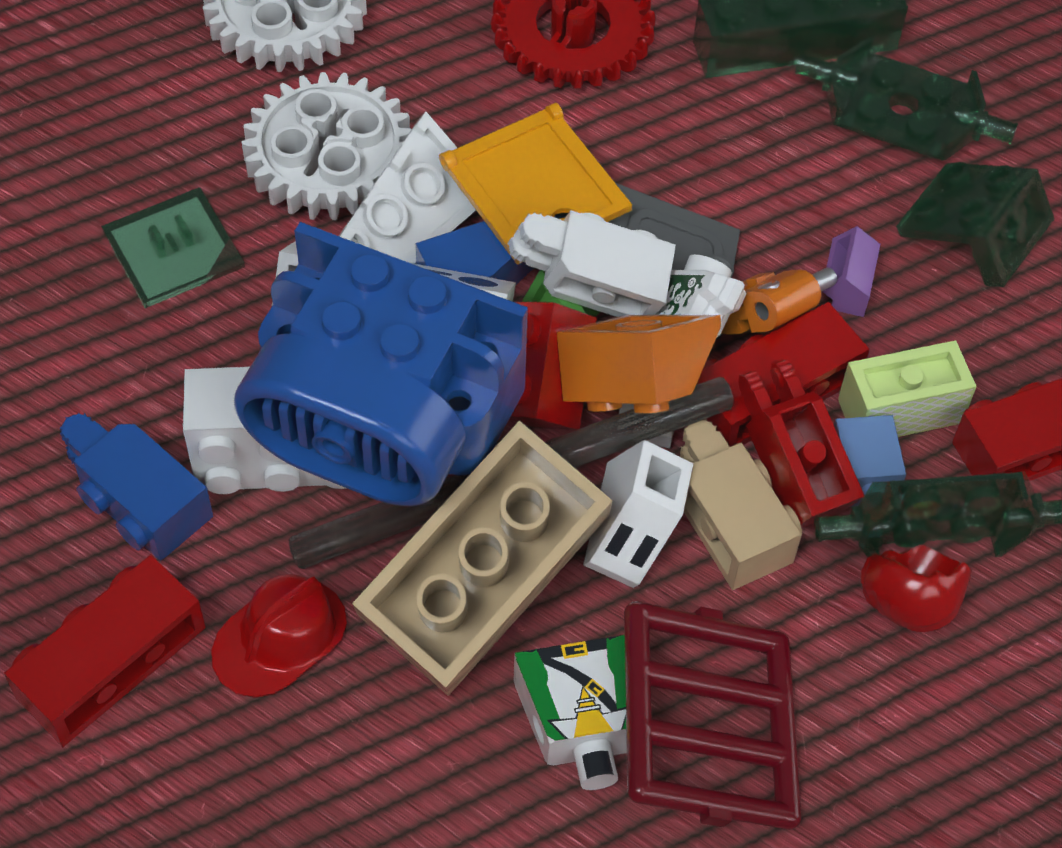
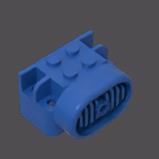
[234,222,528,506]

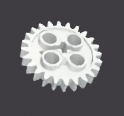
[203,0,367,72]
[242,72,412,220]

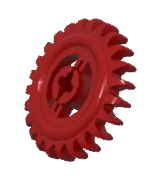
[491,0,656,89]

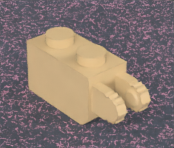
[680,419,802,591]

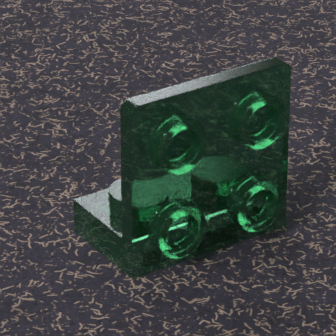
[896,162,1055,287]

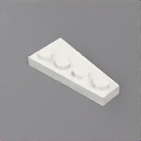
[339,112,476,264]

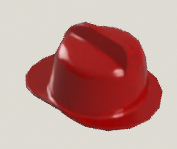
[211,574,347,698]

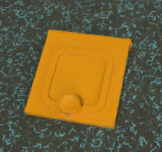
[439,102,633,265]

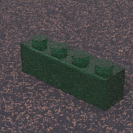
[693,0,908,78]

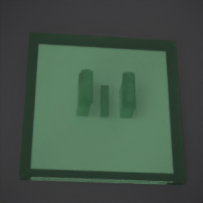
[101,187,245,308]

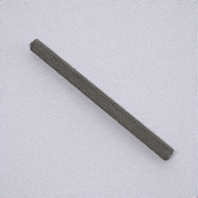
[288,377,734,569]

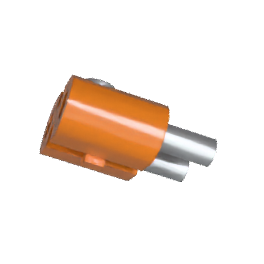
[721,267,837,334]

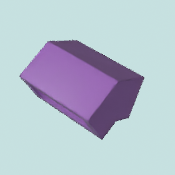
[822,226,880,317]

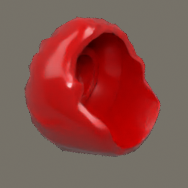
[861,545,972,632]

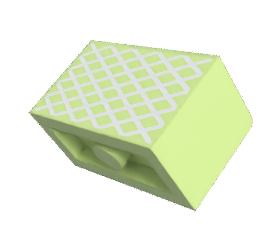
[838,340,977,437]

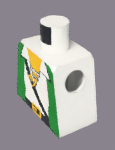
[514,635,627,790]

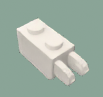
[507,210,676,317]

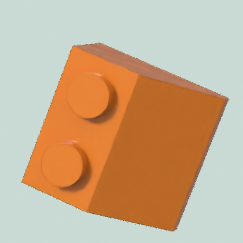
[557,315,721,413]

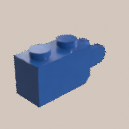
[60,413,214,561]

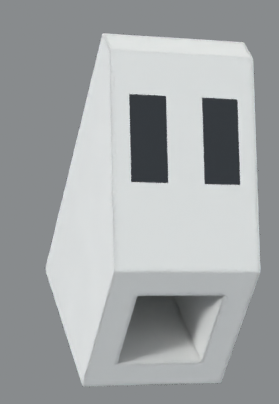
[583,440,693,588]

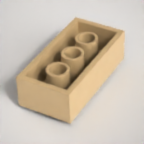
[352,421,613,696]

